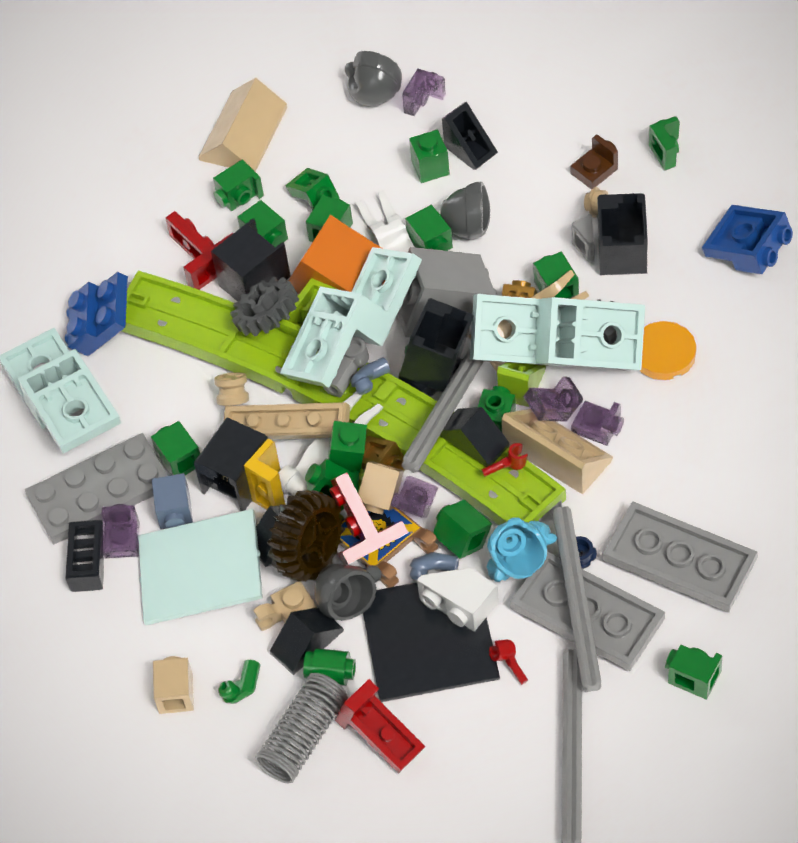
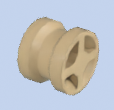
[214,372,249,406]

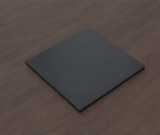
[363,582,500,702]

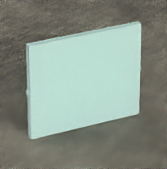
[138,509,263,625]

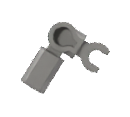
[318,337,369,397]

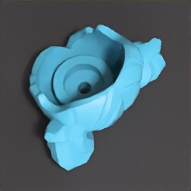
[486,518,557,582]

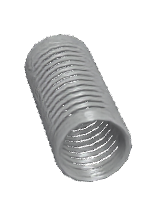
[255,673,348,784]

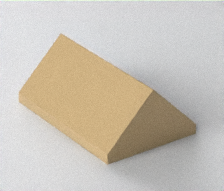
[199,77,288,172]
[501,408,613,495]

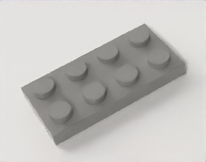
[25,433,168,545]
[603,501,758,612]
[510,551,665,671]

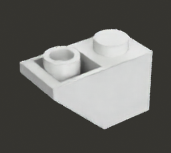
[417,568,499,632]

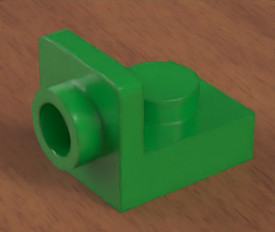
[649,116,680,171]
[285,168,340,211]

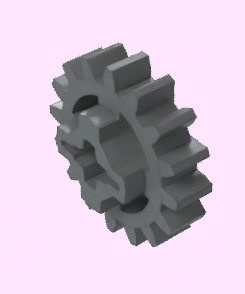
[230,277,299,336]

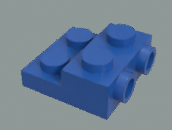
[702,205,793,274]
[65,271,128,356]

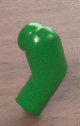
[218,660,261,704]

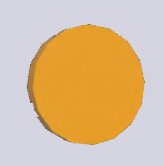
[639,321,697,380]

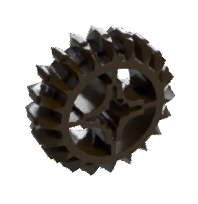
[267,490,345,582]

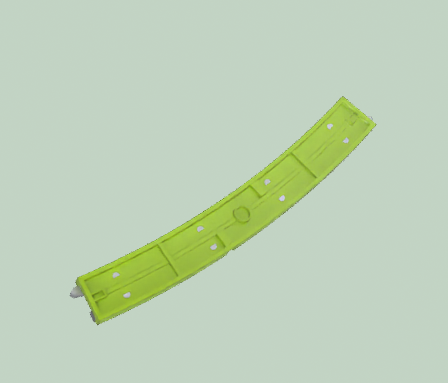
[121,270,566,525]

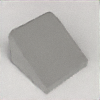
[571,214,594,263]

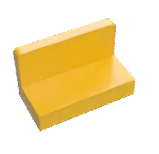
[244,439,285,510]

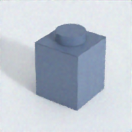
[152,473,193,529]

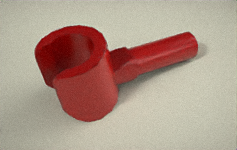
[481,443,528,477]
[489,639,528,685]

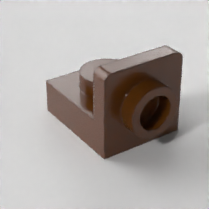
[570,134,618,189]

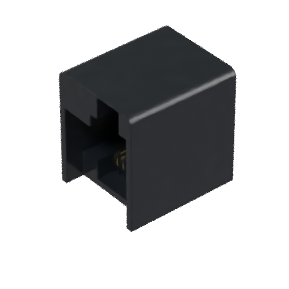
[597,193,648,275]
[211,218,291,302]
[399,298,474,392]
[194,417,268,511]

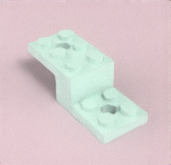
[280,247,422,388]
[470,294,645,370]
[0,327,121,454]

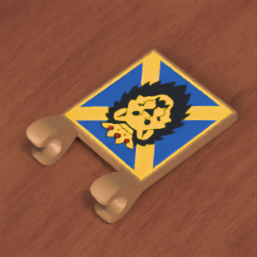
[340,503,439,588]

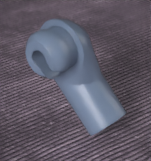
[351,357,391,395]
[409,552,459,580]

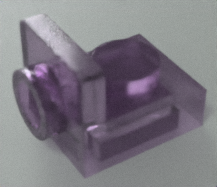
[402,68,446,117]
[523,376,583,422]
[571,401,624,446]
[391,476,438,518]
[101,504,140,559]

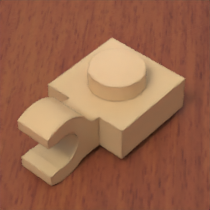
[253,581,317,631]

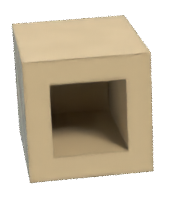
[358,461,404,514]
[153,656,194,714]

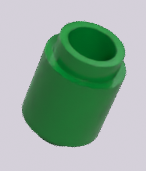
[303,648,356,686]

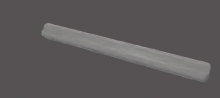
[402,349,484,473]
[553,506,602,692]
[562,649,582,843]

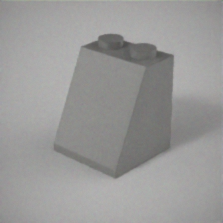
[397,247,497,337]

